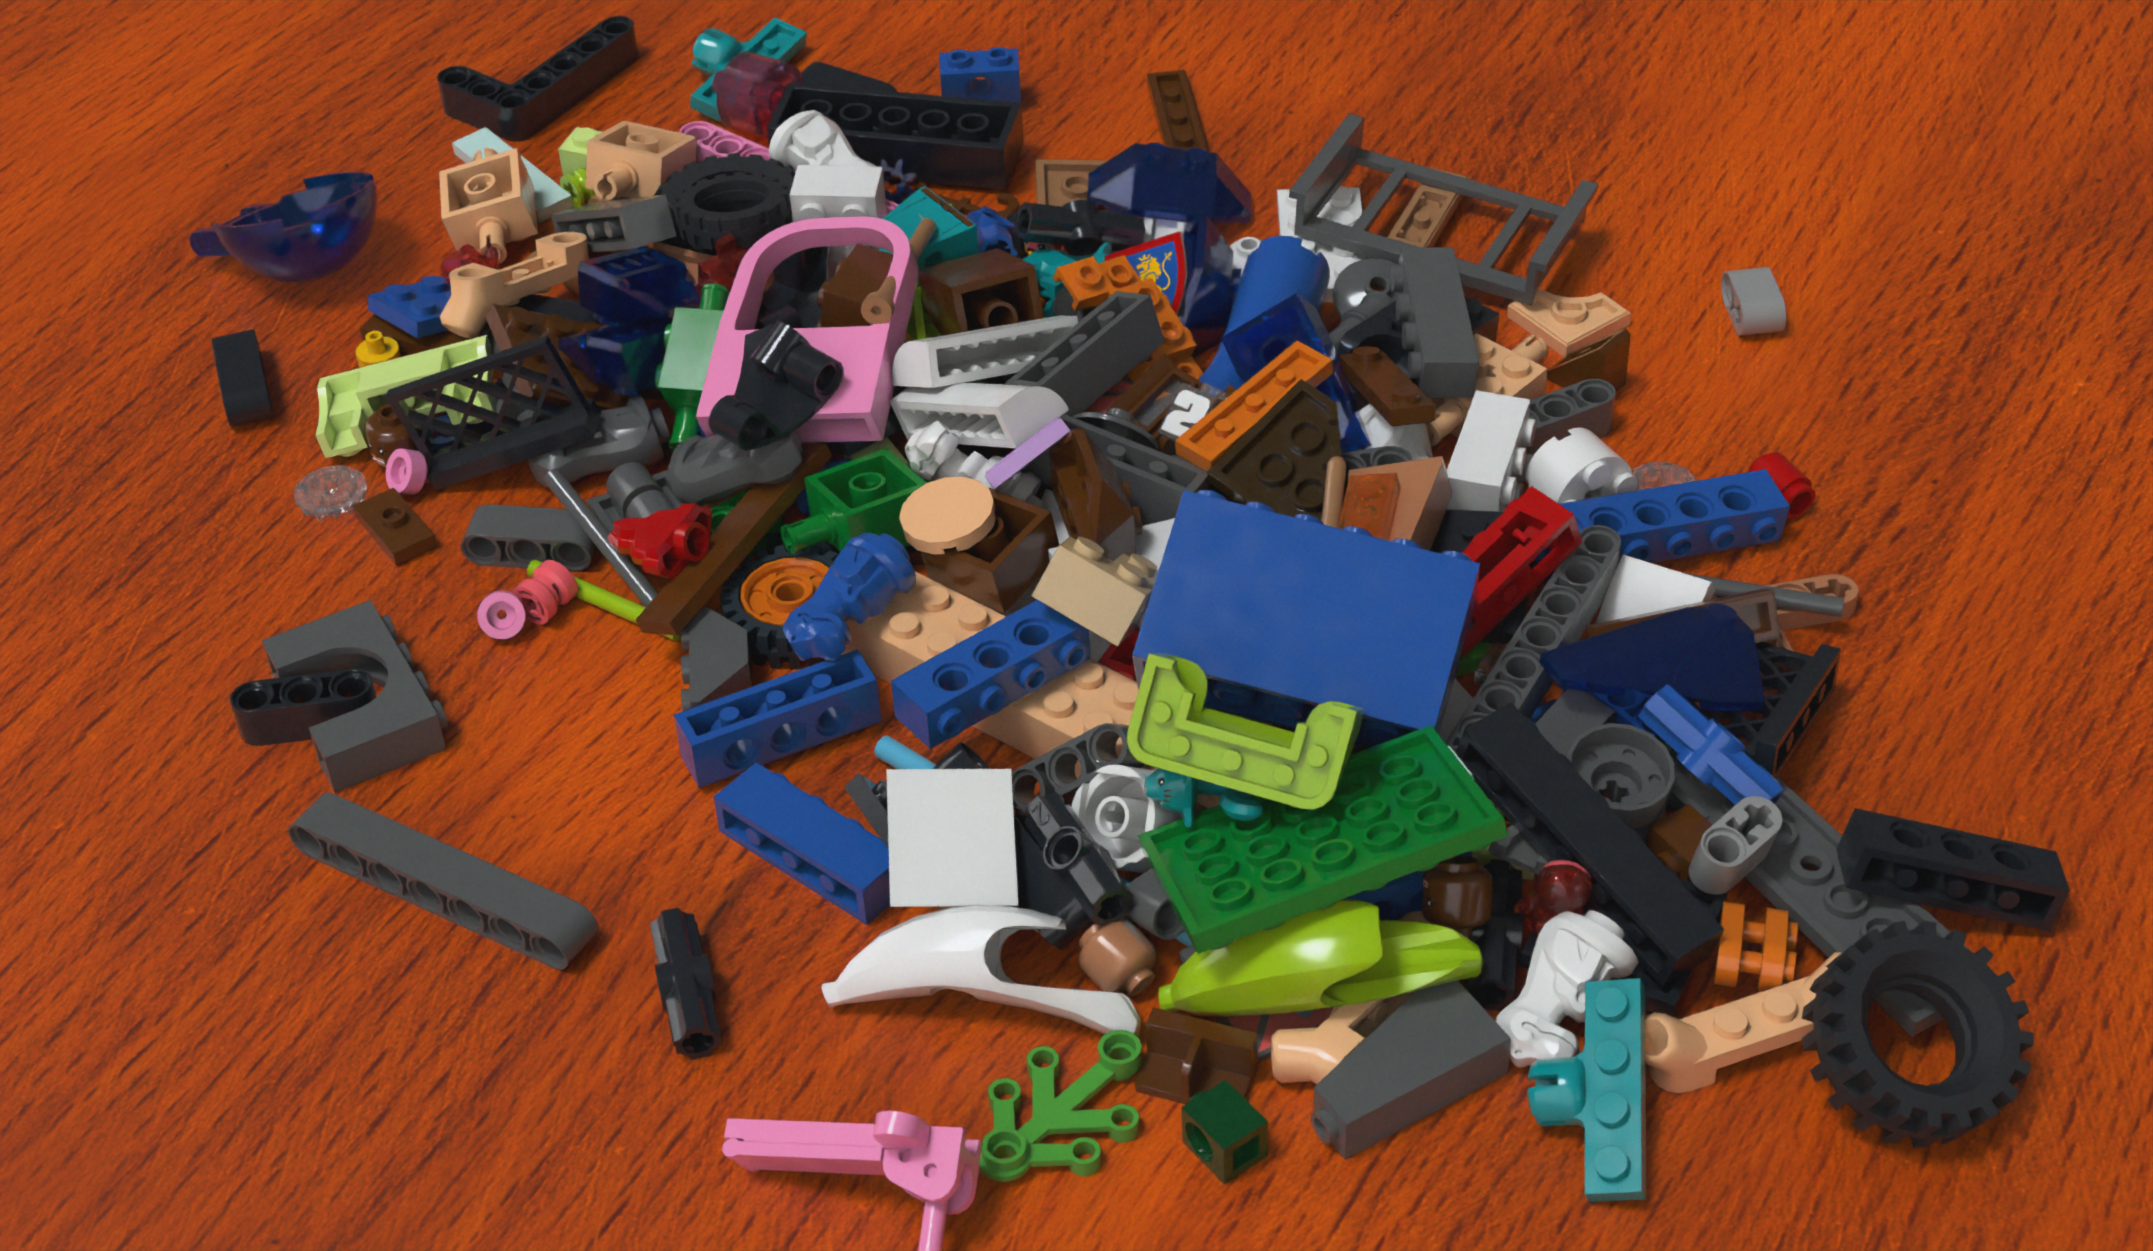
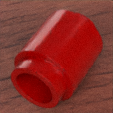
[1749,452,1815,518]

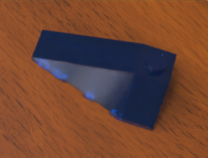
[1221,293,1372,453]
[1539,603,1765,711]

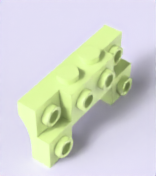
[315,335,497,458]

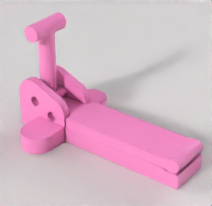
[722,1111,982,1251]

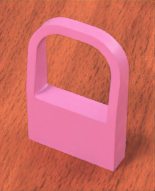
[696,216,918,442]

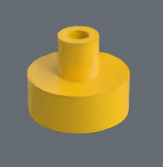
[356,331,401,368]

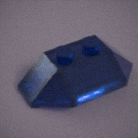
[1087,143,1252,226]
[1178,216,1242,359]
[577,246,701,326]
[558,314,673,396]

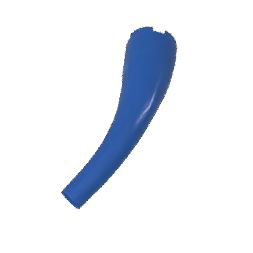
[1147,236,1330,456]

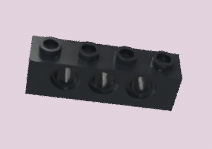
[1836,808,2070,931]

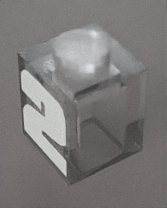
[1157,383,1228,444]

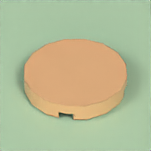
[899,477,996,555]

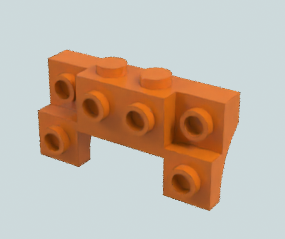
[1053,255,1203,410]

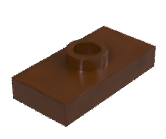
[353,488,437,565]

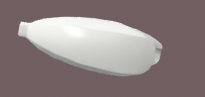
[821,905,1141,1038]

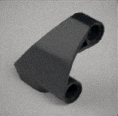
[729,224,828,330]
[709,321,844,451]

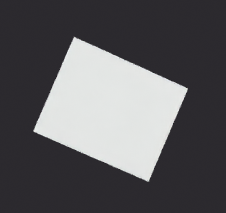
[886,769,1018,907]

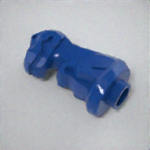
[782,533,916,661]

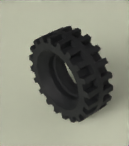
[1802,921,2034,1148]

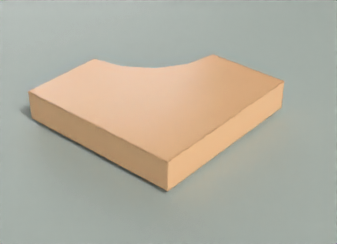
[1507,289,1631,357]

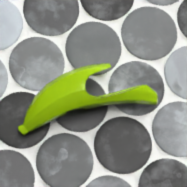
[1158,899,1483,1017]

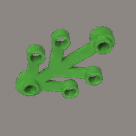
[979,1030,1142,1182]

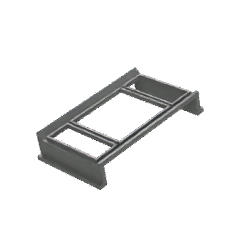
[1289,113,1599,306]

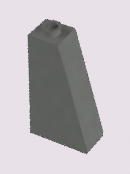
[1311,980,1511,1160]

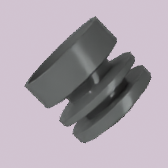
[1566,723,1675,845]

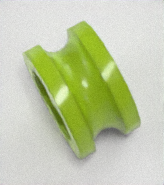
[560,168,596,208]

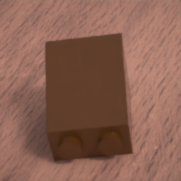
[918,248,1044,336]

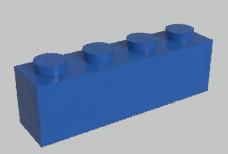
[714,762,890,925]

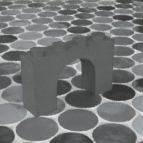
[262,600,448,792]

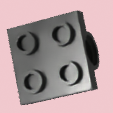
[586,462,683,563]

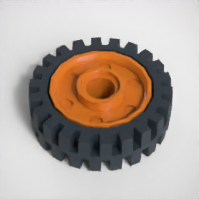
[720,545,838,670]

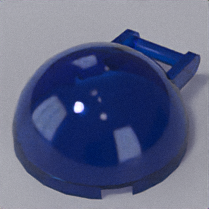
[190,172,378,282]

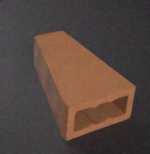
[1346,456,1452,551]

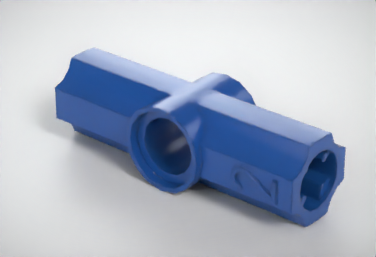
[967,206,1018,257]
[1638,684,1786,805]

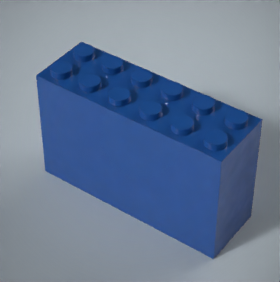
[1132,490,1480,749]

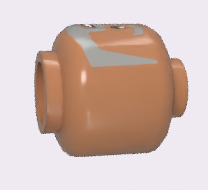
[1079,918,1157,996]

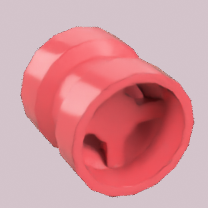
[512,560,578,625]

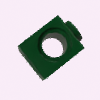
[1181,1080,1268,1184]

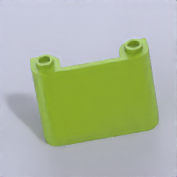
[1127,653,1365,810]

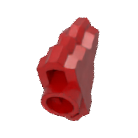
[607,503,713,579]

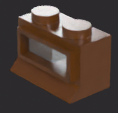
[1106,353,1210,455]

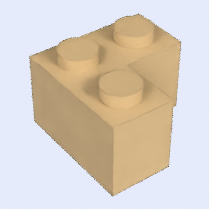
[1032,537,1158,647]

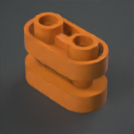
[1714,902,1798,991]

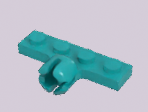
[690,18,807,123]
[1527,978,1646,1202]

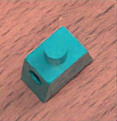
[878,186,978,282]

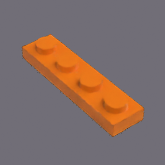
[1175,341,1333,472]

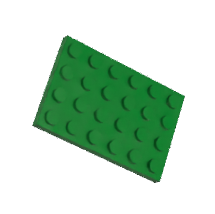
[1137,725,1508,954]

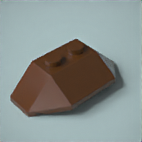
[1048,428,1142,561]

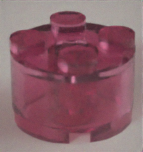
[712,52,804,138]

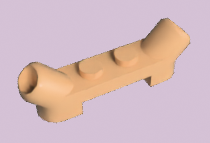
[440,232,603,339]
[1271,911,1431,1085]
[1645,952,1841,1093]

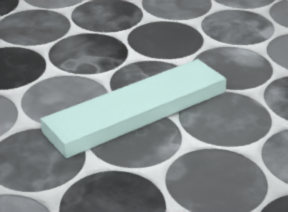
[452,127,573,223]

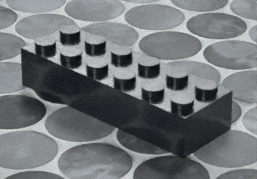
[767,83,1024,190]

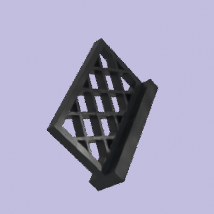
[385,335,601,490]
[1655,642,1841,779]

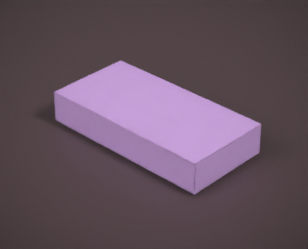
[985,418,1071,490]

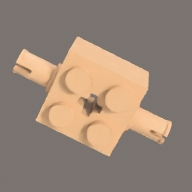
[585,121,697,201]
[439,148,538,265]
[1425,333,1548,446]

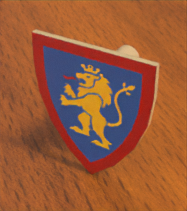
[1104,231,1187,316]

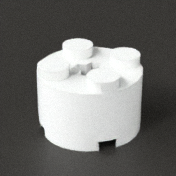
[1524,428,1638,504]
[1071,765,1182,873]

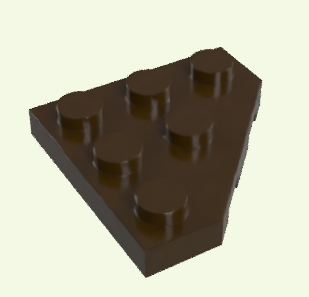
[1207,379,1347,529]

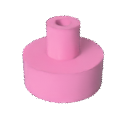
[386,448,430,495]
[477,590,526,639]

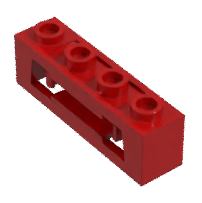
[1459,486,1583,661]

